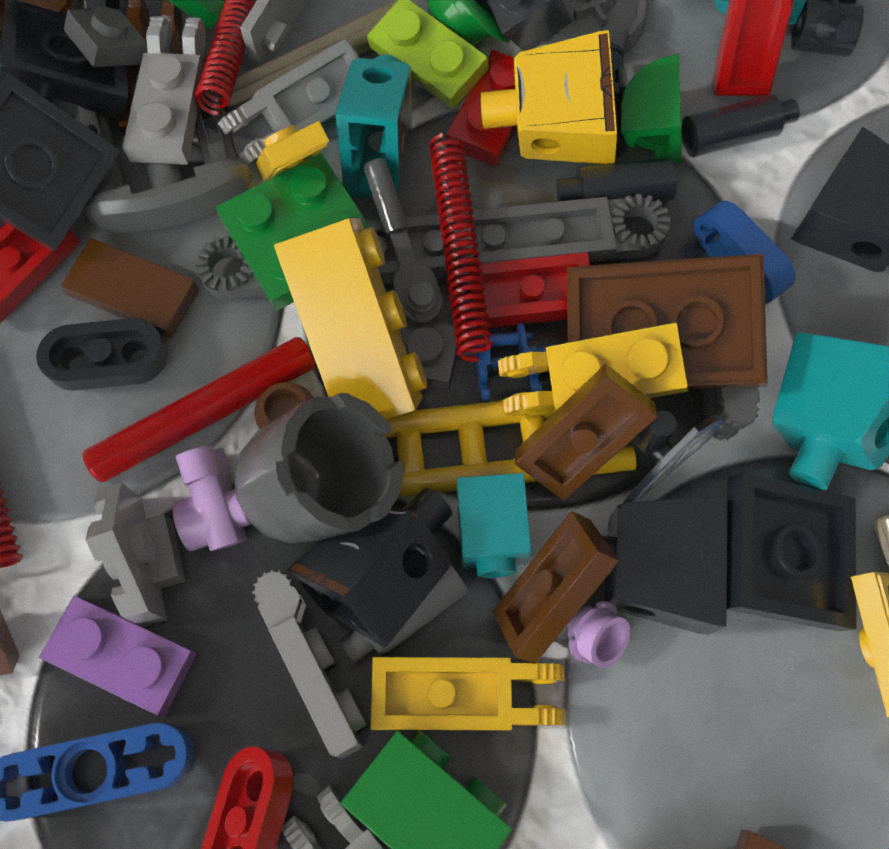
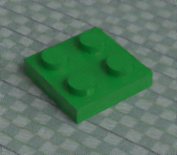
[215,153,370,312]

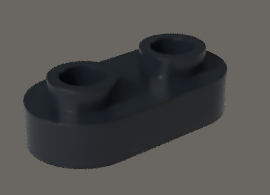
[36,318,168,391]

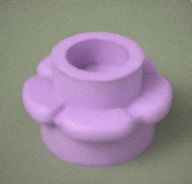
[568,601,630,668]

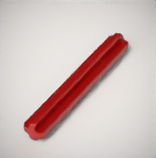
[82,337,315,482]

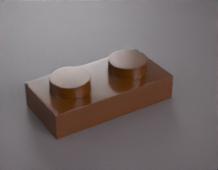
[515,363,658,500]
[493,511,619,664]

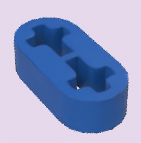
[693,201,796,304]

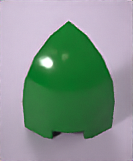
[621,53,682,163]

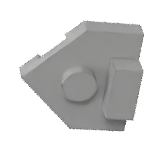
[85,482,186,627]

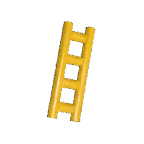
[385,400,636,498]

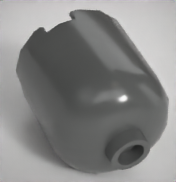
[234,393,403,543]

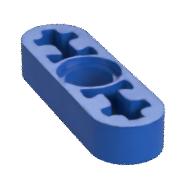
[0,723,195,822]

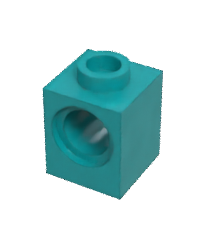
[456,473,532,578]

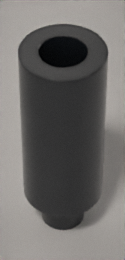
[681,95,800,157]
[556,158,677,202]

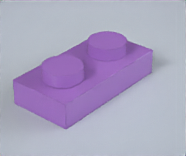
[39,596,197,716]

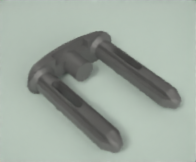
[71,51,252,234]

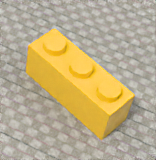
[274,218,427,419]

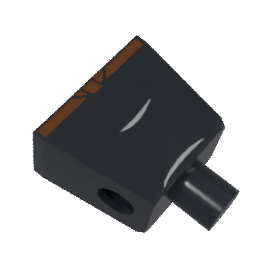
[288,487,453,648]

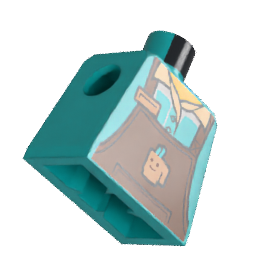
[335,55,412,200]

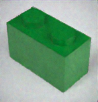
[340,730,512,849]

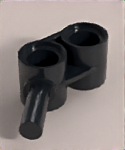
[791,0,864,57]

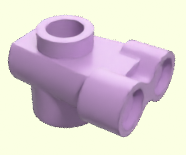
[173,446,251,551]

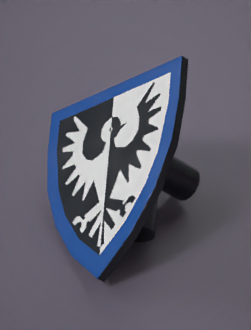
[622,410,722,504]

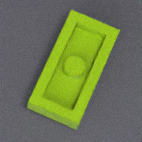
[367,0,489,110]

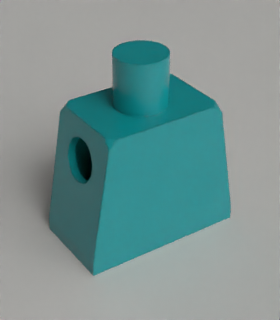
[773,332,889,491]

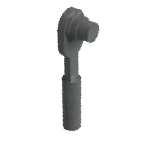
[363,158,442,324]

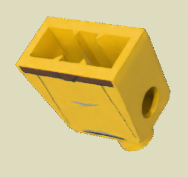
[481,30,617,164]

